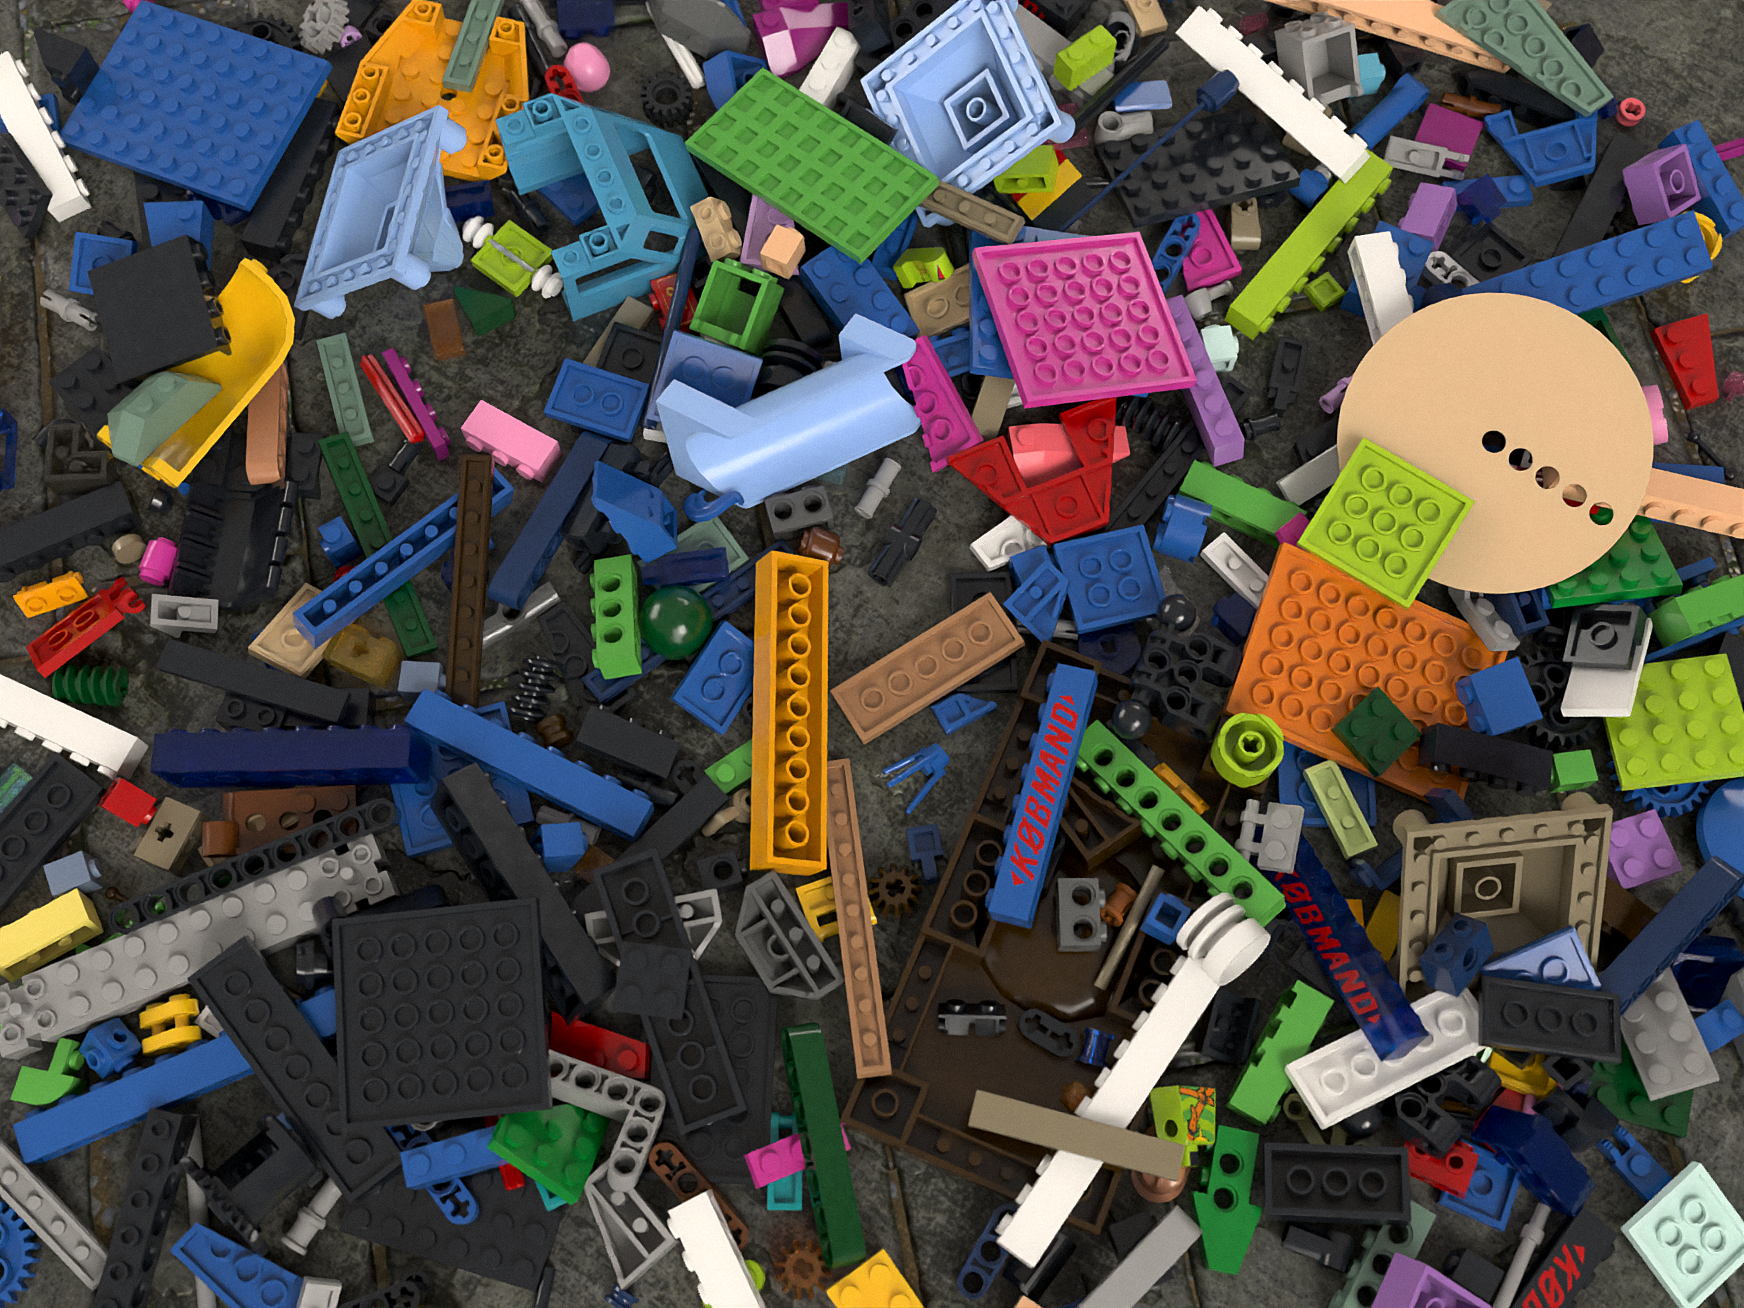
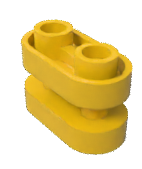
[139,994,202,1056]

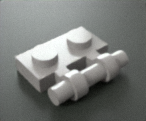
[1234,799,1304,874]

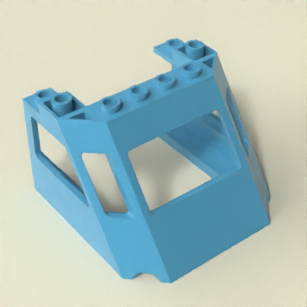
[495,93,710,321]

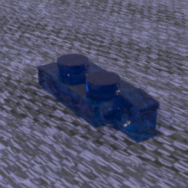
[641,547,730,588]

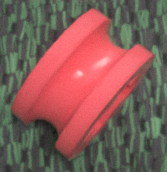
[1615,98,1646,127]

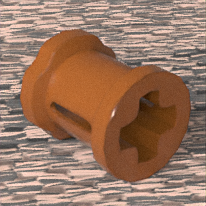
[1100,883,1138,927]

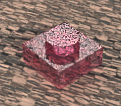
[1237,12,1269,36]

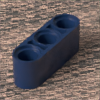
[956,1204,1018,1299]

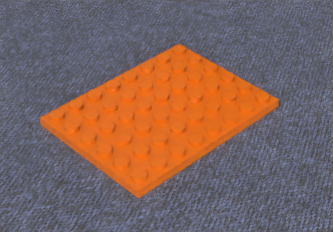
[1222,542,1508,804]

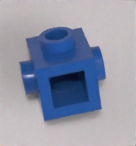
[79,1017,142,1080]

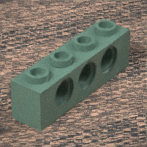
[1329,1200,1436,1308]

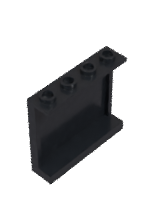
[87,234,232,390]

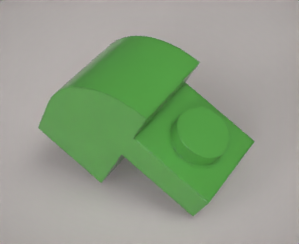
[10,1038,87,1108]

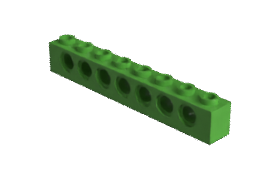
[1076,720,1286,928]

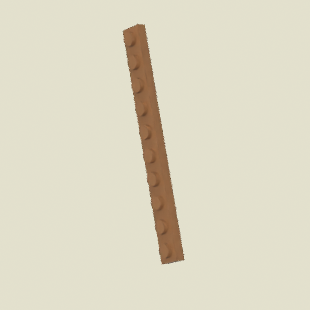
[827,758,892,1079]

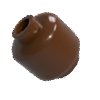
[796,526,844,570]

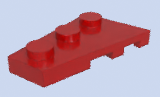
[1650,313,1719,410]
[550,1012,650,1080]

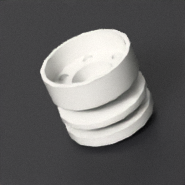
[1176,892,1271,986]

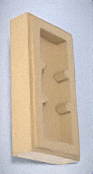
[1124,0,1168,37]

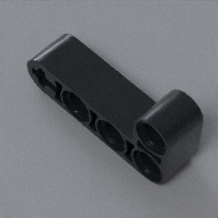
[312,884,453,964]

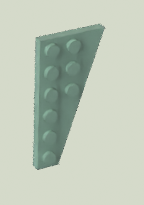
[1434,0,1614,118]

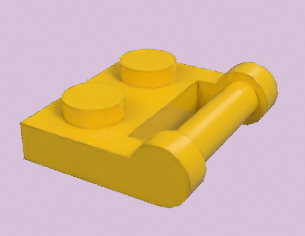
[795,876,877,943]

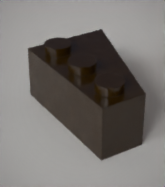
[1059,777,1142,871]

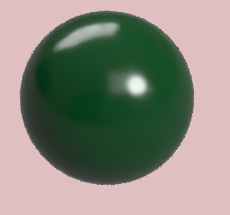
[638,585,714,660]

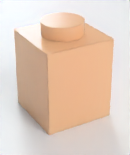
[760,224,806,279]

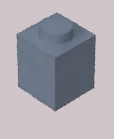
[398,661,446,701]
[43,851,103,898]

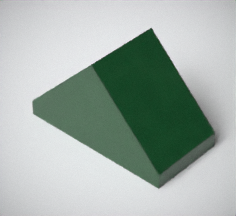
[453,286,517,337]

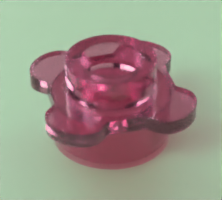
[1721,370,1744,402]

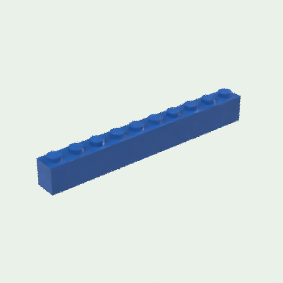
[13,985,337,1165]

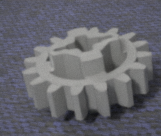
[298,0,350,54]

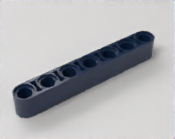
[488,431,615,610]
[1598,856,1744,1018]

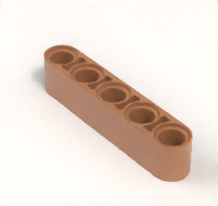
[246,362,288,485]

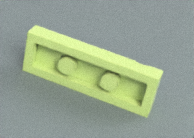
[1302,760,1378,860]

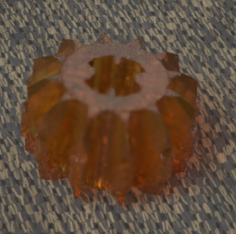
[774,1239,833,1300]

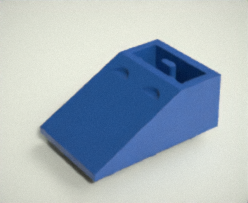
[591,460,678,564]

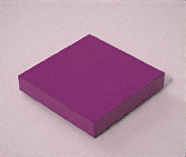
[1414,103,1484,173]

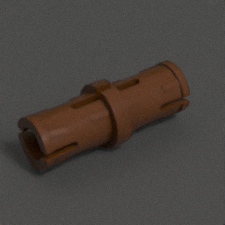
[1439,91,1501,120]

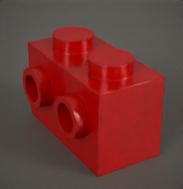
[1404,1140,1479,1200]

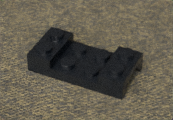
[192,428,326,500]

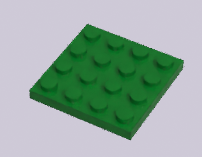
[1544,506,1683,608]

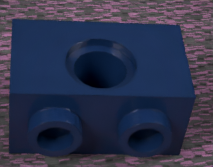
[1419,912,1494,998]

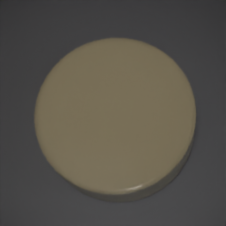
[112,534,147,563]

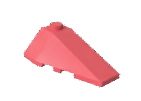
[1006,423,1130,489]

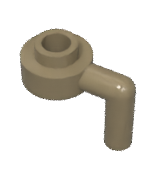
[701,789,751,837]

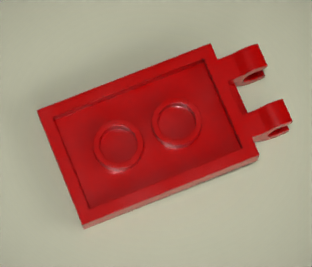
[26,577,146,678]

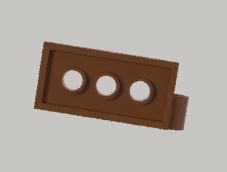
[202,785,358,859]

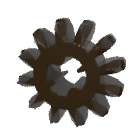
[867,863,923,920]

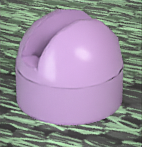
[339,25,362,48]

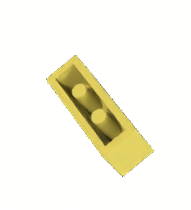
[0,888,104,983]

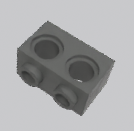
[764,485,834,543]
[1055,878,1107,951]

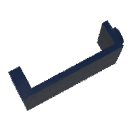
[1344,788,1475,891]

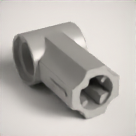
[1093,110,1153,145]

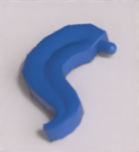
[682,489,744,522]

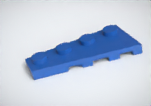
[170,1222,304,1308]

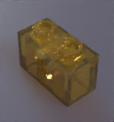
[322,624,403,690]

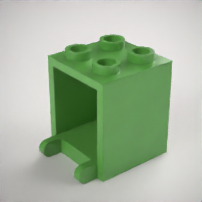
[689,258,785,356]

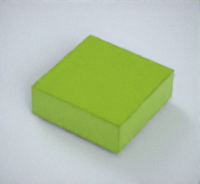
[1303,272,1346,312]

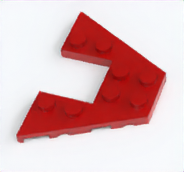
[946,397,1117,547]

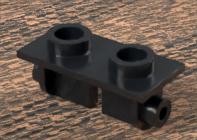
[938,999,1006,1036]

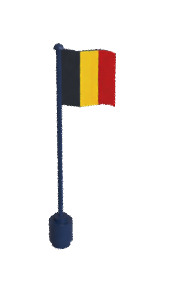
[1010,69,1240,232]

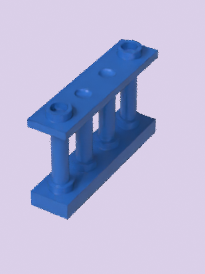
[1603,557,1744,664]

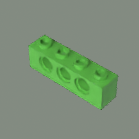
[590,554,642,680]

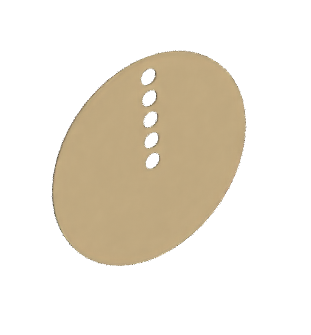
[1337,293,1654,594]

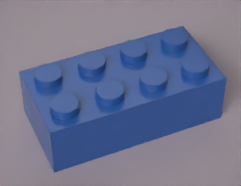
[799,246,920,340]

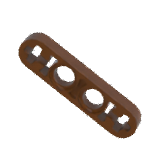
[649,1138,749,1250]

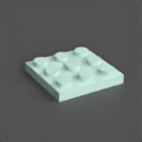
[1620,1161,1744,1308]

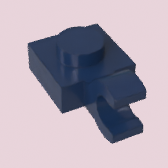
[906,824,944,885]

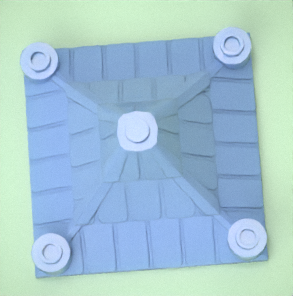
[860,0,1075,228]
[294,105,467,319]

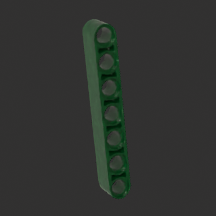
[780,1022,866,1270]

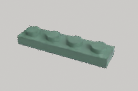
[442,0,504,93]
[316,333,374,447]

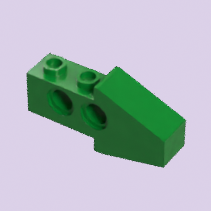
[1187,1125,1262,1275]

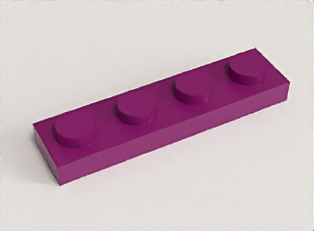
[382,348,451,461]

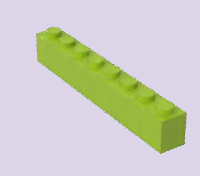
[1225,148,1394,340]

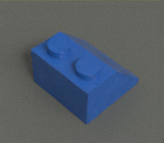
[1455,657,1543,737]

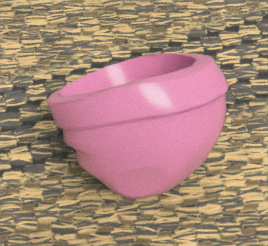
[563,42,610,93]

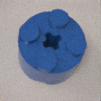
[1152,494,1212,564]

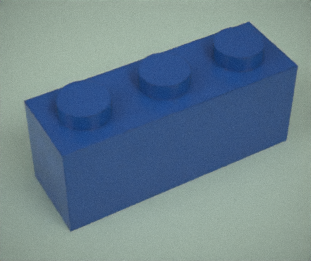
[400,1125,509,1190]

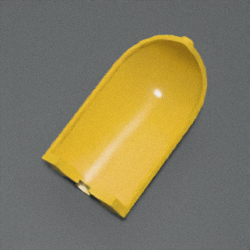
[97,258,295,488]

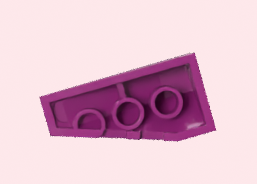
[753,2,850,78]

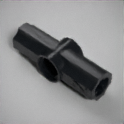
[868,498,937,588]

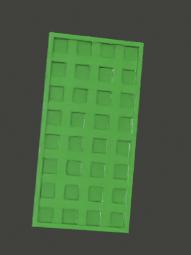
[685,68,939,264]

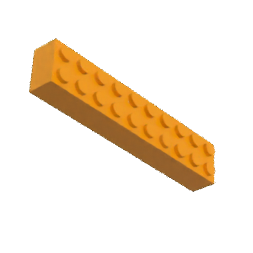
[750,550,829,876]

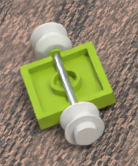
[462,216,563,298]

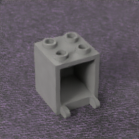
[1274,12,1363,108]

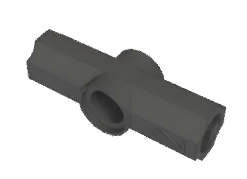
[482,578,561,651]

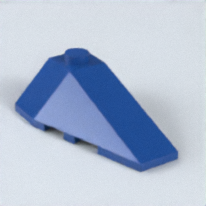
[703,50,768,111]

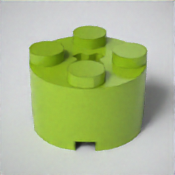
[1210,713,1284,788]

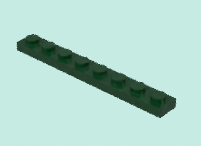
[318,431,438,661]

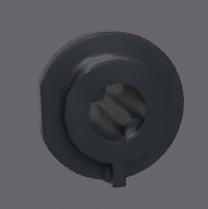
[296,940,334,994]

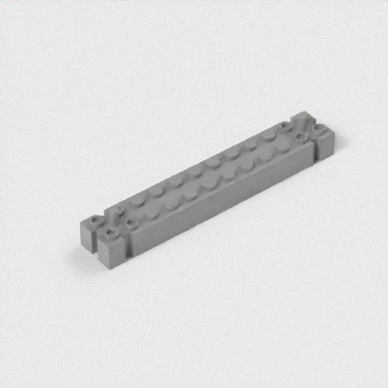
[0,834,401,1060]

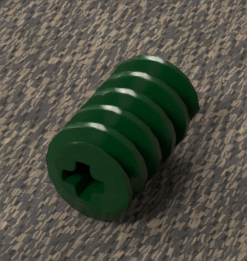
[52,664,129,707]

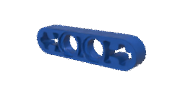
[1151,213,1201,296]
[387,1124,479,1225]

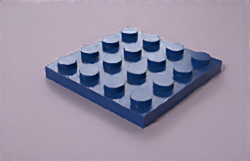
[379,701,536,859]

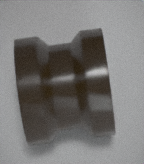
[535,714,575,750]

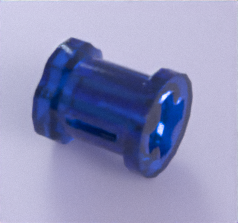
[1077,1028,1115,1068]

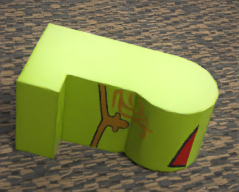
[892,247,954,288]

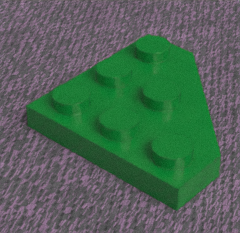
[487,1104,611,1205]

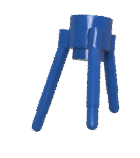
[882,743,950,814]

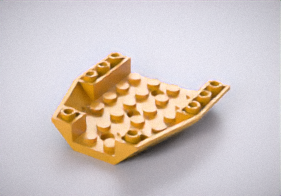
[335,0,529,183]

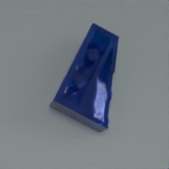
[1470,1104,1596,1218]

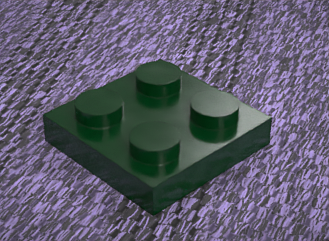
[1331,687,1422,778]

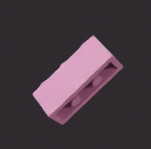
[461,400,562,483]

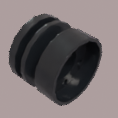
[751,338,825,399]

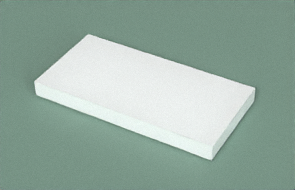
[1561,618,1653,717]

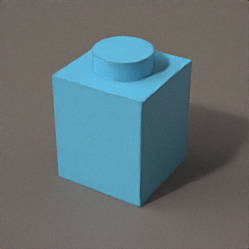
[1345,53,1385,98]

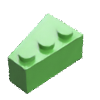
[1647,574,1744,648]

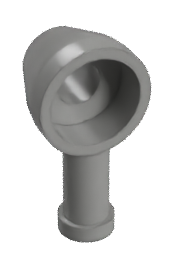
[1184,280,1233,321]

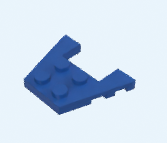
[1484,109,1598,188]

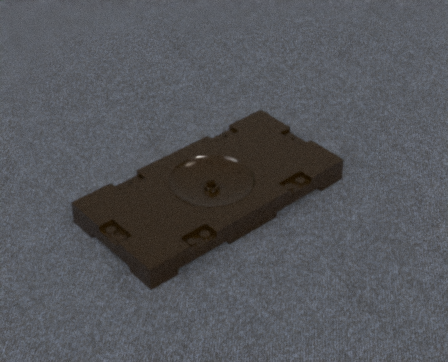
[840,639,1285,1237]

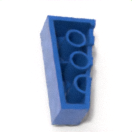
[143,201,214,271]

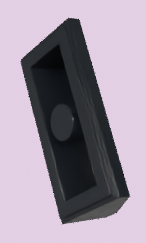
[1002,1230,1077,1303]

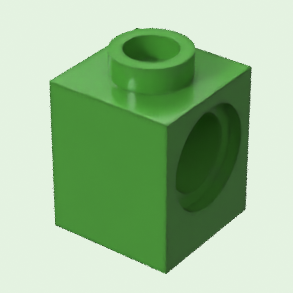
[1549,749,1599,793]

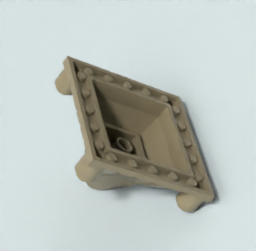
[1386,792,1613,1006]

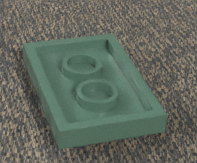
[637,516,749,594]

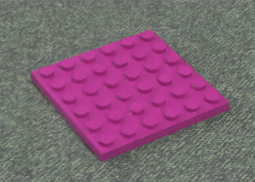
[972,232,1197,408]

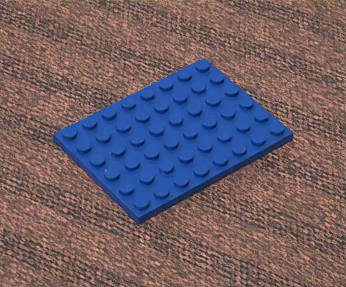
[60,0,333,212]

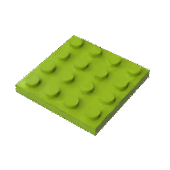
[1296,437,1475,610]
[1603,653,1744,791]

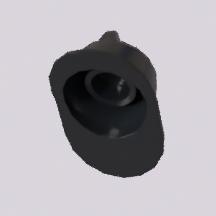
[1102,11,1141,76]

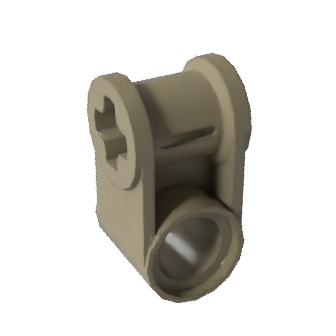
[1226,198,1261,250]

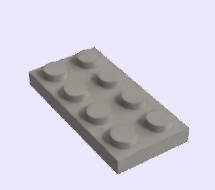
[1597,966,1719,1101]

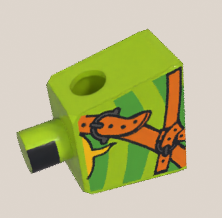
[1150,1086,1215,1167]

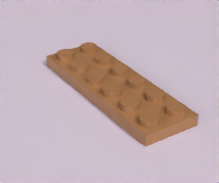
[830,592,1025,745]

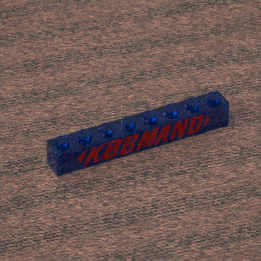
[1253,813,1429,1062]

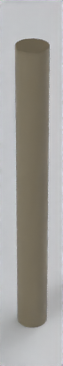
[1094,865,1165,991]

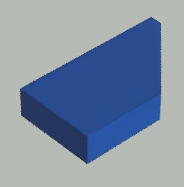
[931,692,998,736]

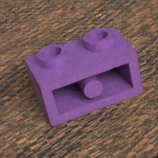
[1398,182,1458,252]

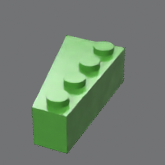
[1223,980,1334,1127]

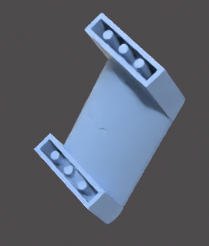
[656,313,921,509]

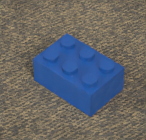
[1339,220,1435,319]

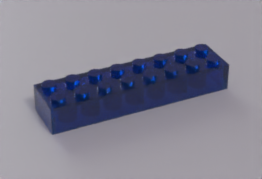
[150,724,431,788]

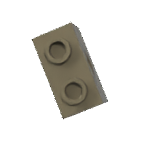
[134,797,211,877]

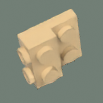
[690,196,742,263]

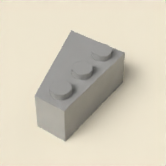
[584,1159,680,1290]

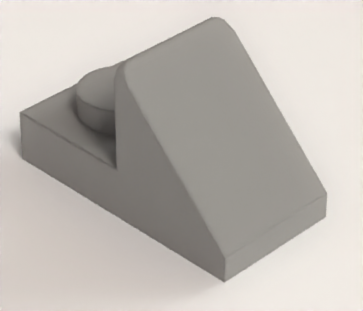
[150,594,218,638]

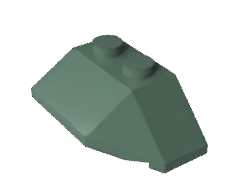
[107,371,222,467]

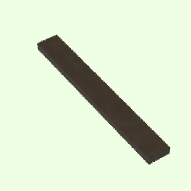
[445,454,495,709]

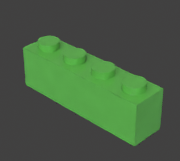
[1178,460,1307,549]

